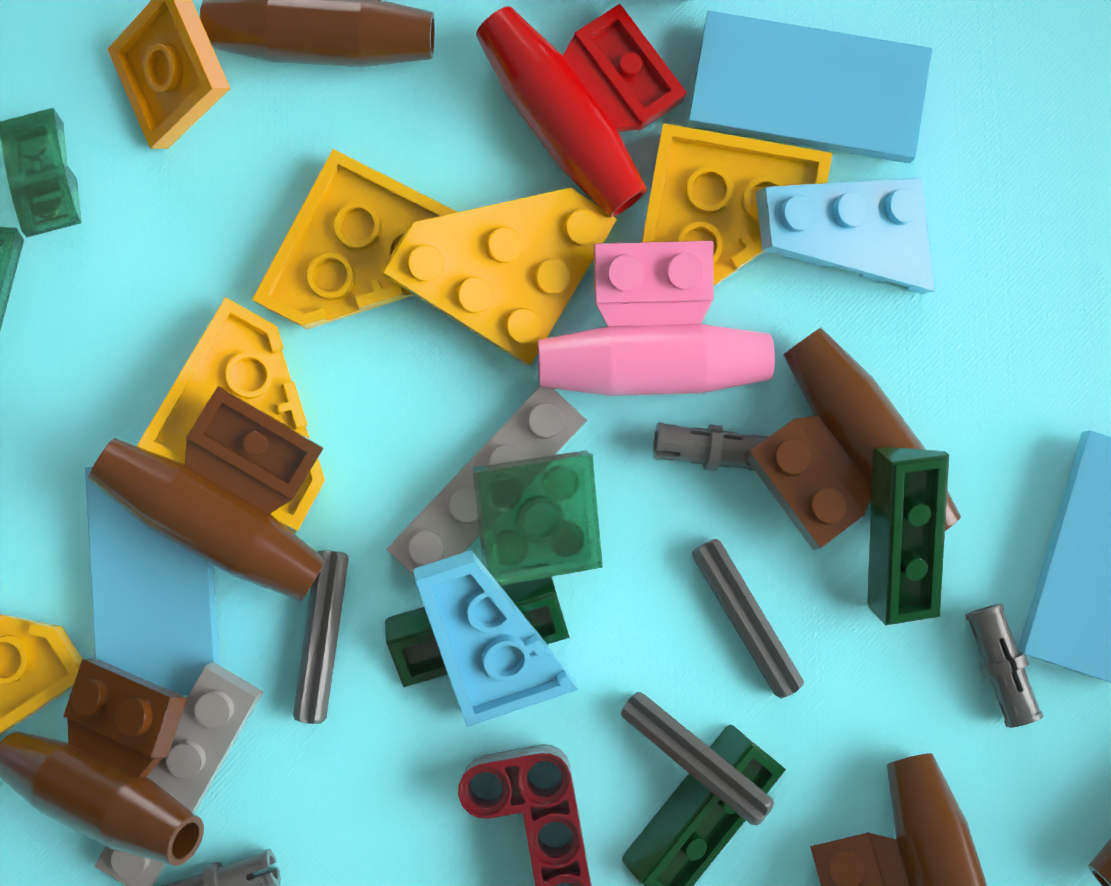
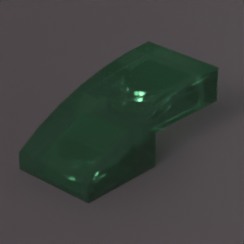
[0,107,82,238]

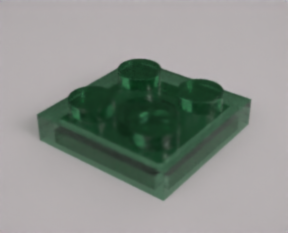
[472,450,603,586]

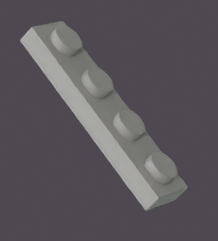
[386,387,587,576]
[94,661,263,886]

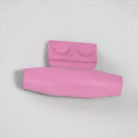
[538,241,775,396]

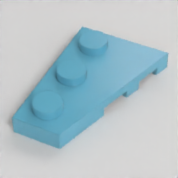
[756,178,935,294]
[413,550,578,727]

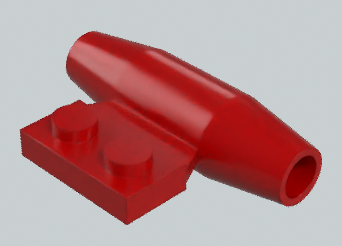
[476,4,687,218]

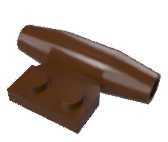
[200,0,435,67]
[744,327,961,550]
[88,386,326,601]
[0,659,204,866]
[810,753,988,886]

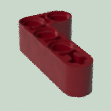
[458,744,592,886]

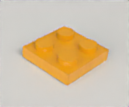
[107,0,231,149]

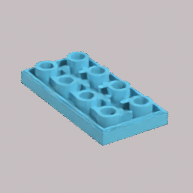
[687,10,932,164]
[1018,430,1111,683]
[85,467,220,696]

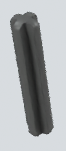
[692,539,804,699]
[293,550,349,724]
[621,692,774,826]

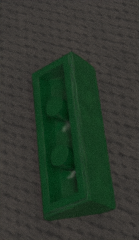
[867,447,950,626]
[385,571,570,688]
[622,724,786,886]

